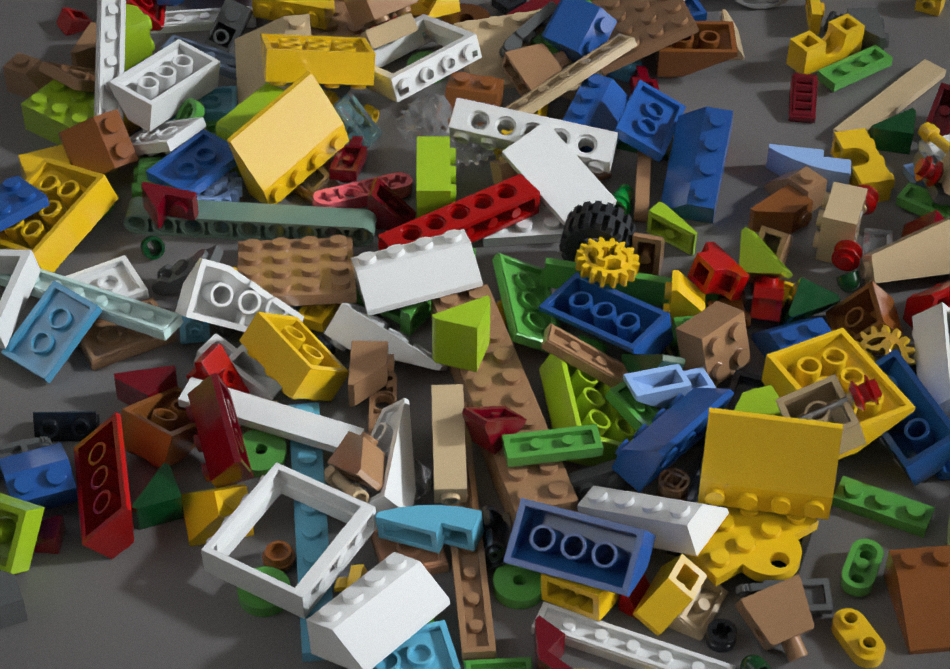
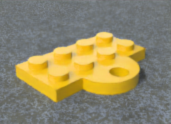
[685,507,819,586]

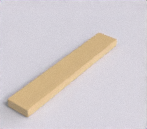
[505,33,637,114]
[832,59,946,136]

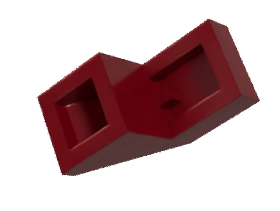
[534,615,573,669]

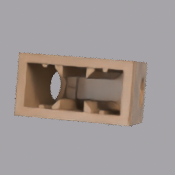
[501,43,568,97]
[735,574,814,663]

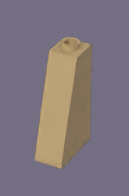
[860,216,950,284]
[431,384,467,506]

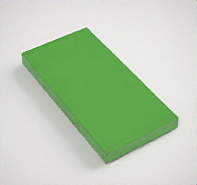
[492,253,561,354]

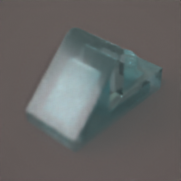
[333,91,383,148]

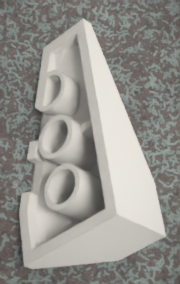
[175,258,304,332]
[324,303,448,371]
[352,398,416,514]

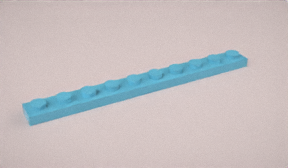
[288,403,333,662]

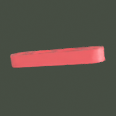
[312,172,413,209]

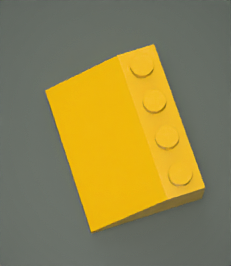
[260,33,376,89]
[227,71,349,204]
[0,157,119,273]
[761,328,915,459]
[698,407,843,520]

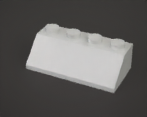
[109,39,220,132]
[351,229,483,316]
[912,302,950,419]
[577,485,729,556]
[306,552,450,669]

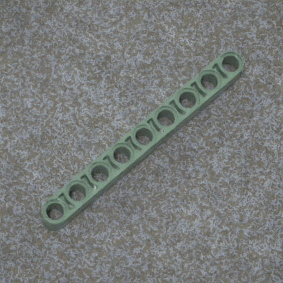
[124,197,377,247]

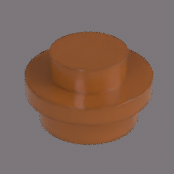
[262,540,295,571]

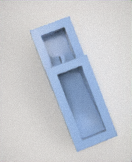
[766,144,851,192]
[622,364,716,408]

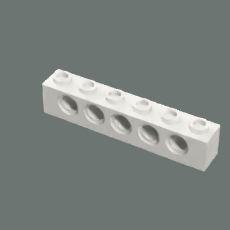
[449,97,618,173]

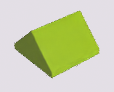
[739,227,793,279]
[432,295,491,372]

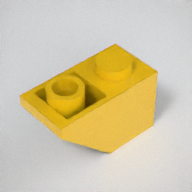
[663,270,706,326]
[633,554,707,636]

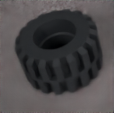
[559,200,636,262]

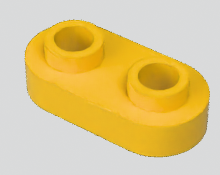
[831,608,886,668]

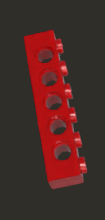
[378,173,540,251]

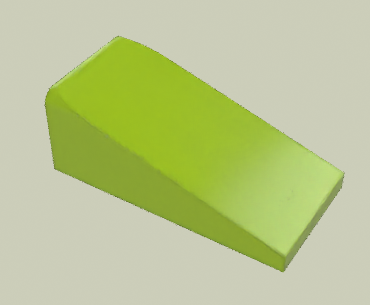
[646,201,697,256]

